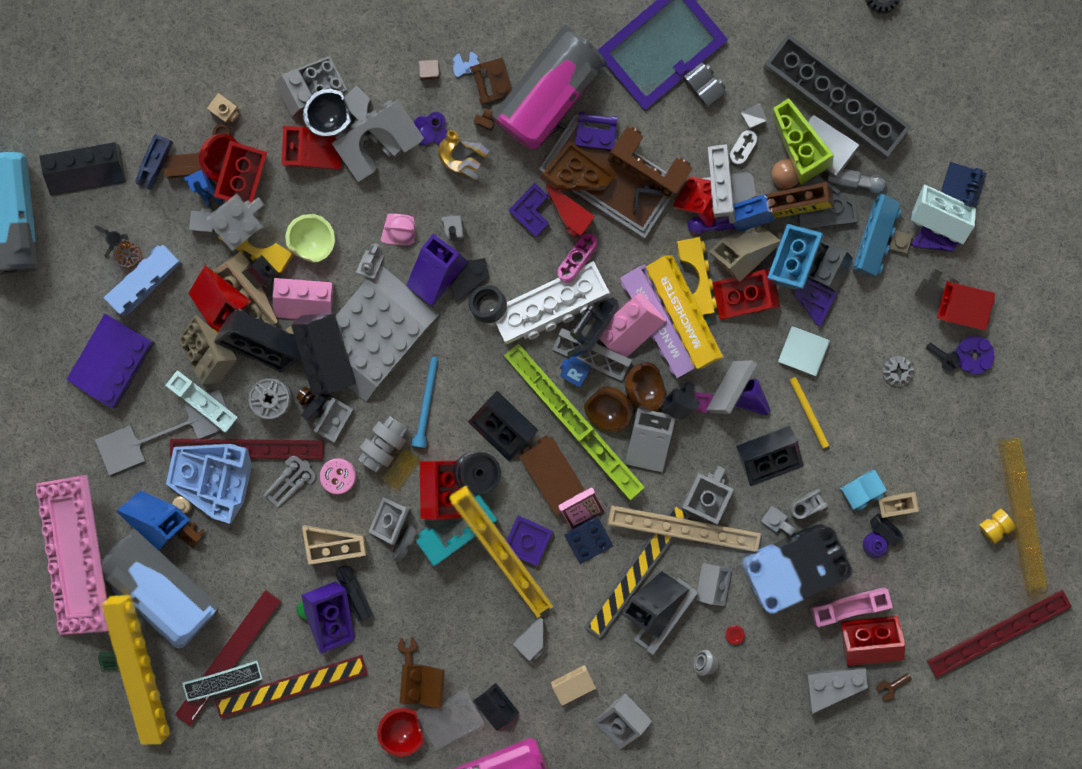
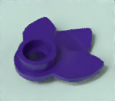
[414,112,447,146]

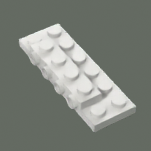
[490,261,610,345]

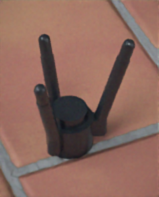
[95,225,128,257]

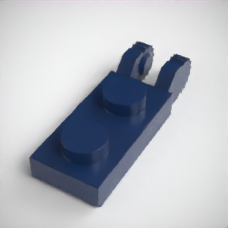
[135,134,173,190]

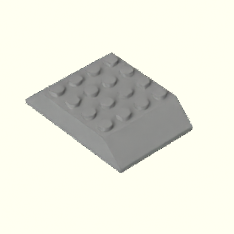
[336,265,440,402]

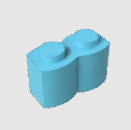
[840,470,886,510]

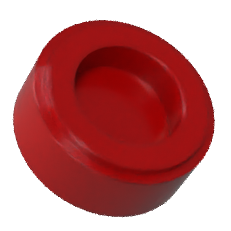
[725,625,745,645]

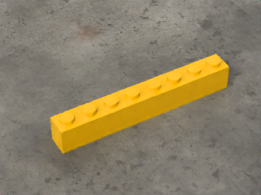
[101,595,170,745]

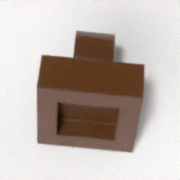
[473,108,494,131]
[179,522,204,548]

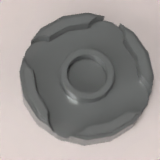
[392,525,416,562]

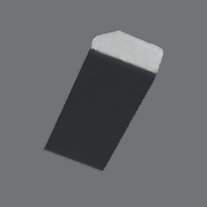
[567,297,619,358]

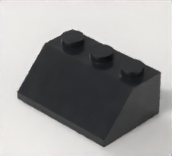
[468,391,539,461]
[736,426,804,486]

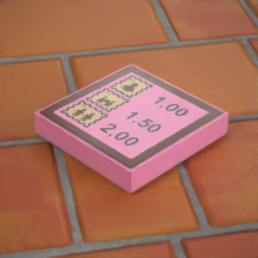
[558,488,605,530]

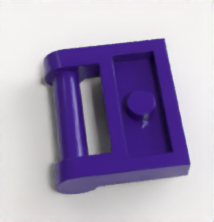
[575,111,617,151]

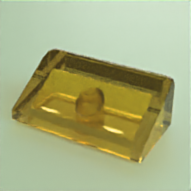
[382,448,421,490]

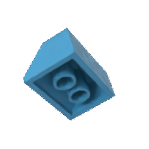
[767,224,823,289]

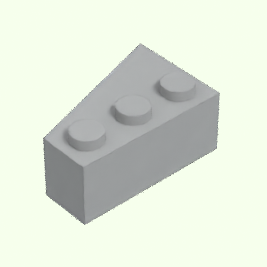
[805,666,868,714]

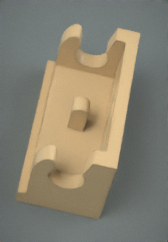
[551,665,596,706]

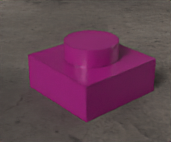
[694,392,713,413]

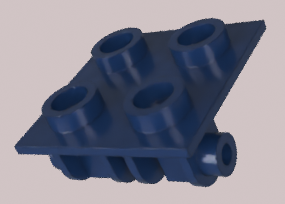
[941,162,987,208]
[564,516,614,564]

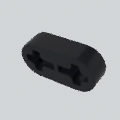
[870,514,904,546]

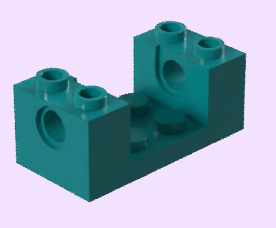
[416,494,498,566]

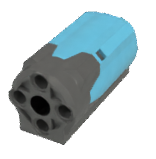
[0,152,39,275]

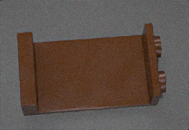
[519,435,586,515]

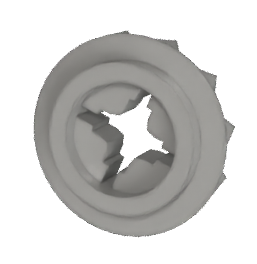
[883,356,914,387]

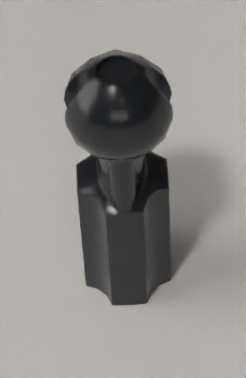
[336,565,373,622]

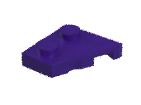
[911,226,959,252]

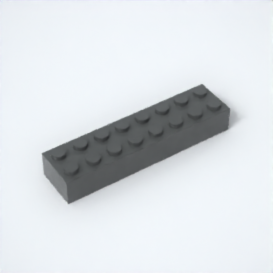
[763,34,911,160]

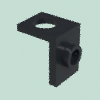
[633,186,662,214]

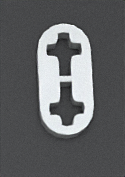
[729,130,757,165]

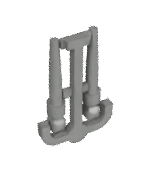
[264,456,315,508]

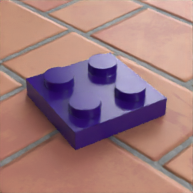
[506,515,553,566]

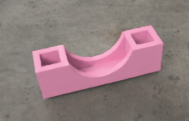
[810,587,893,627]

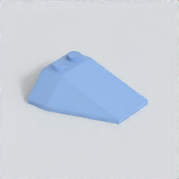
[166,444,252,524]

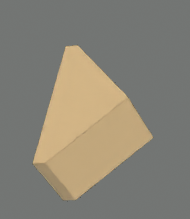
[878,492,920,518]

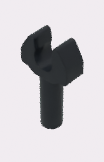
[926,342,961,371]

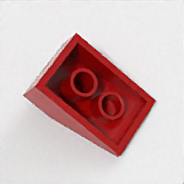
[545,184,595,239]
[712,269,780,320]

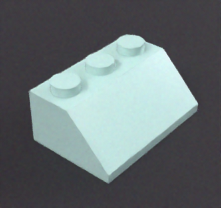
[911,184,976,244]

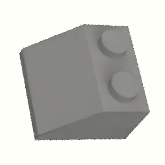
[594,693,652,749]

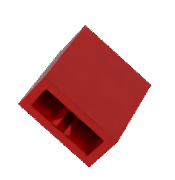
[937,281,996,330]

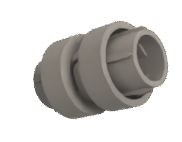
[358,416,408,473]

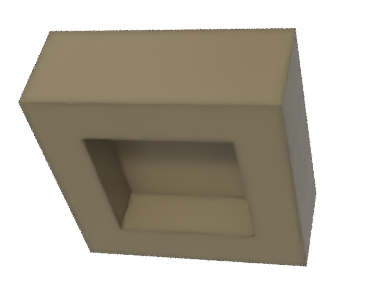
[889,230,912,254]

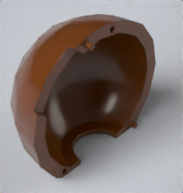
[624,362,667,411]
[584,386,632,432]

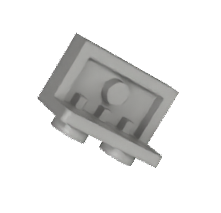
[313,398,354,442]

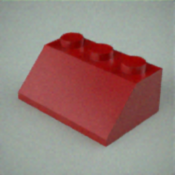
[214,141,267,203]
[420,460,463,519]
[841,616,905,666]

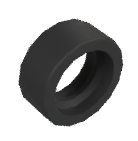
[469,285,507,323]

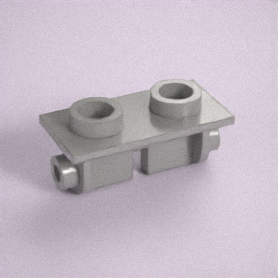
[356,243,384,279]

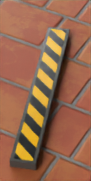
[585,503,691,638]

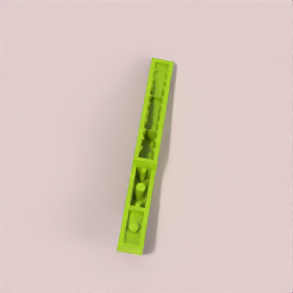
[504,343,645,501]

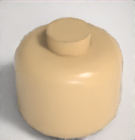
[172,496,192,514]

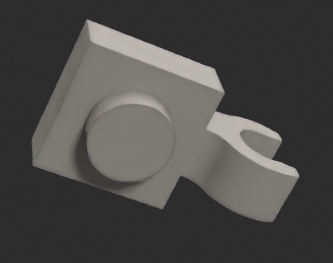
[761,506,796,535]

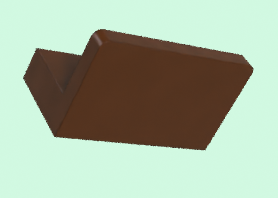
[164,153,202,179]

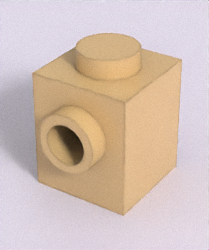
[207,93,239,124]

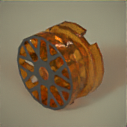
[113,240,142,268]

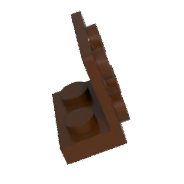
[399,664,445,708]

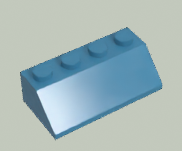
[852,194,901,277]

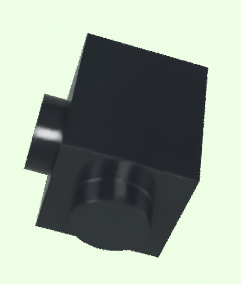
[241,255,277,289]

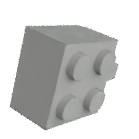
[207,194,264,251]
[681,466,733,524]

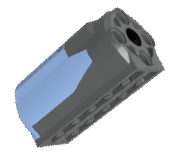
[101,528,219,648]

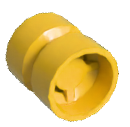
[979,509,1016,545]

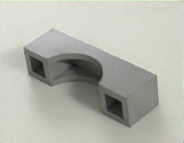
[344,85,403,158]

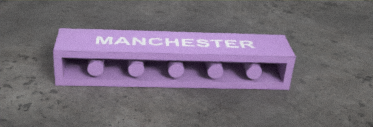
[620,264,696,378]

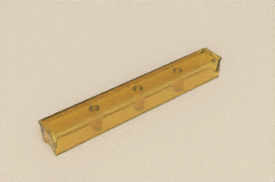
[998,437,1048,592]

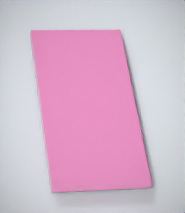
[36,475,109,635]

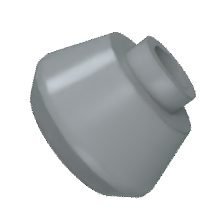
[693,650,718,676]

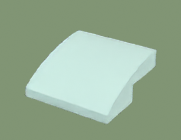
[778,326,830,377]

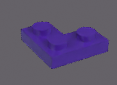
[508,183,549,237]

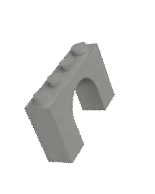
[332,100,424,182]

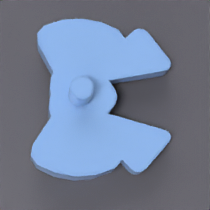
[453,52,479,77]

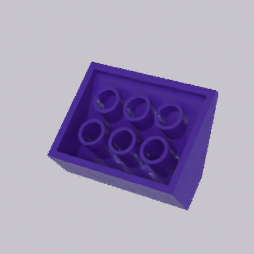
[66,314,154,408]

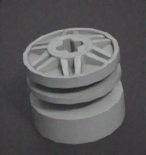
[249,378,293,419]

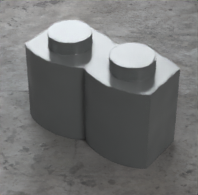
[683,63,726,108]

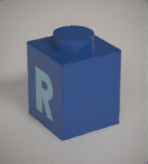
[560,357,592,387]

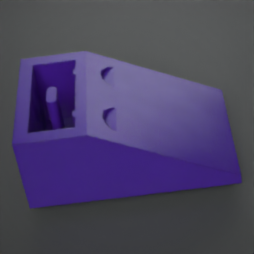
[406,234,468,306]

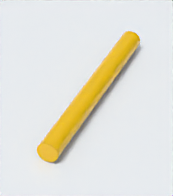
[789,377,829,449]

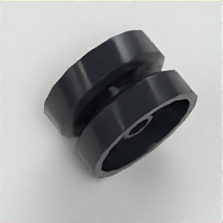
[453,452,501,494]

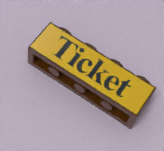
[752,182,834,218]

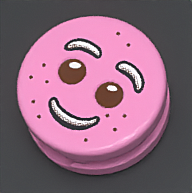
[320,459,356,494]

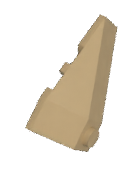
[214,251,278,325]

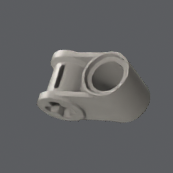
[789,488,828,519]

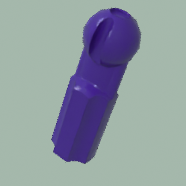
[688,216,736,236]

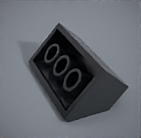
[39,142,126,196]
[214,309,300,372]
[291,312,356,395]

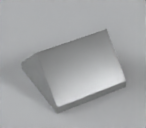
[369,497,410,545]

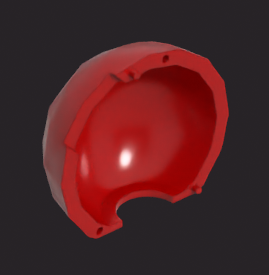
[198,133,239,182]
[377,707,424,757]

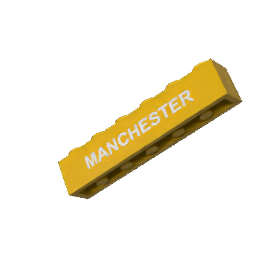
[646,255,723,369]

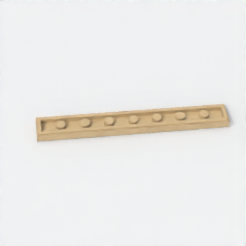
[607,505,761,552]

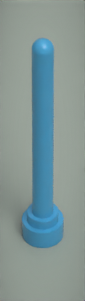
[411,357,438,448]

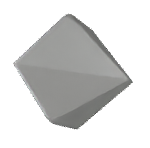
[741,104,767,130]

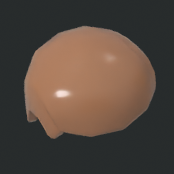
[771,159,799,189]

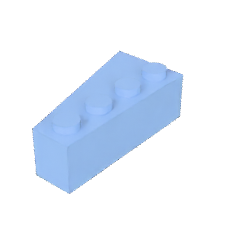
[104,245,182,316]

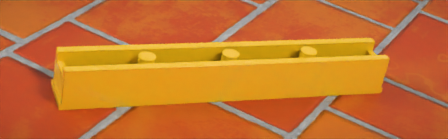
[450,486,553,618]

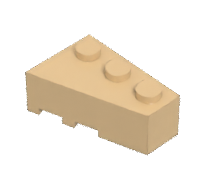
[302,525,367,565]

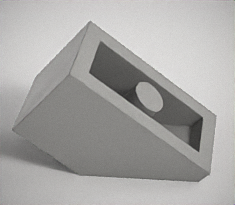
[513,616,543,661]

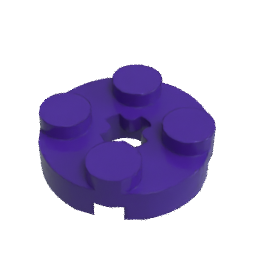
[955,336,994,374]

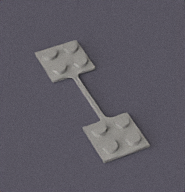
[95,389,234,475]

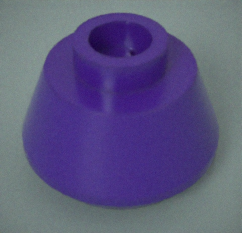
[863,532,889,558]

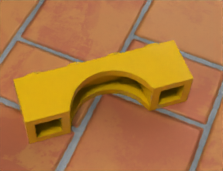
[215,231,294,273]
[676,237,717,315]

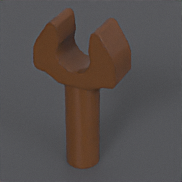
[398,637,418,665]
[876,673,912,700]

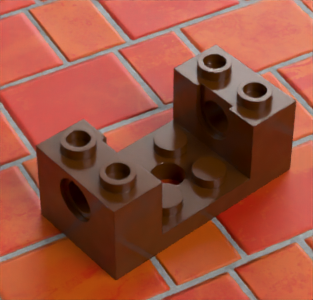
[607,126,692,201]

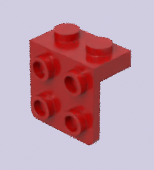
[673,177,717,226]

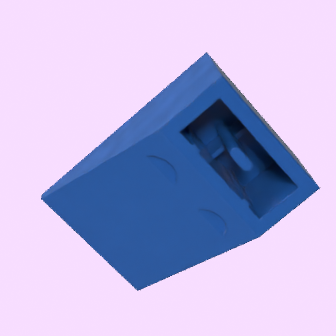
[116,490,190,551]

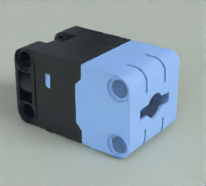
[741,524,853,613]

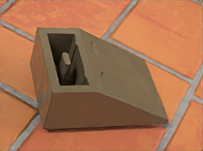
[709,225,781,282]
[179,315,237,385]

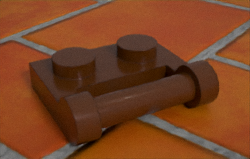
[470,57,512,104]

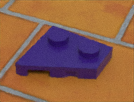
[793,279,837,327]

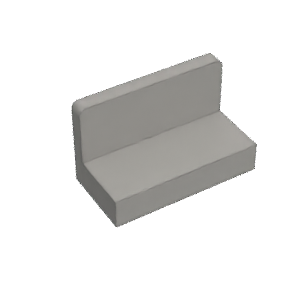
[696,563,732,606]

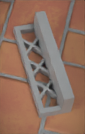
[708,144,736,223]
[552,328,632,381]
[634,578,698,655]

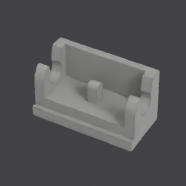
[441,215,464,240]

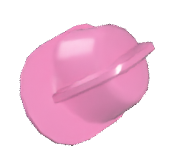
[381,214,416,245]

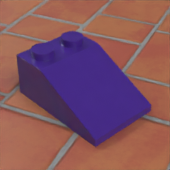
[301,582,355,654]

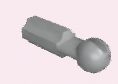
[827,169,886,193]

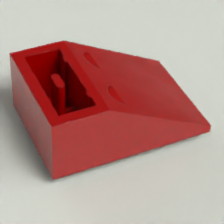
[281,126,342,170]
[188,265,251,332]

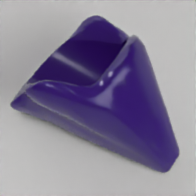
[735,378,770,416]

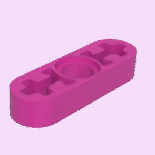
[557,233,598,283]

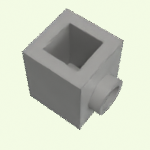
[189,208,215,234]

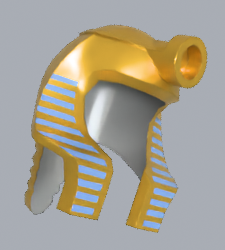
[438,130,489,181]

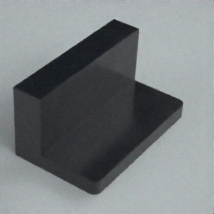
[473,683,519,730]

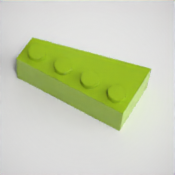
[773,98,834,185]

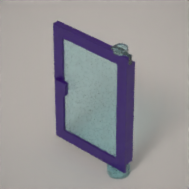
[597,0,728,110]

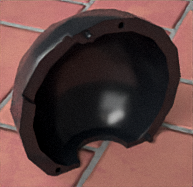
[303,89,351,138]

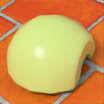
[285,214,335,263]

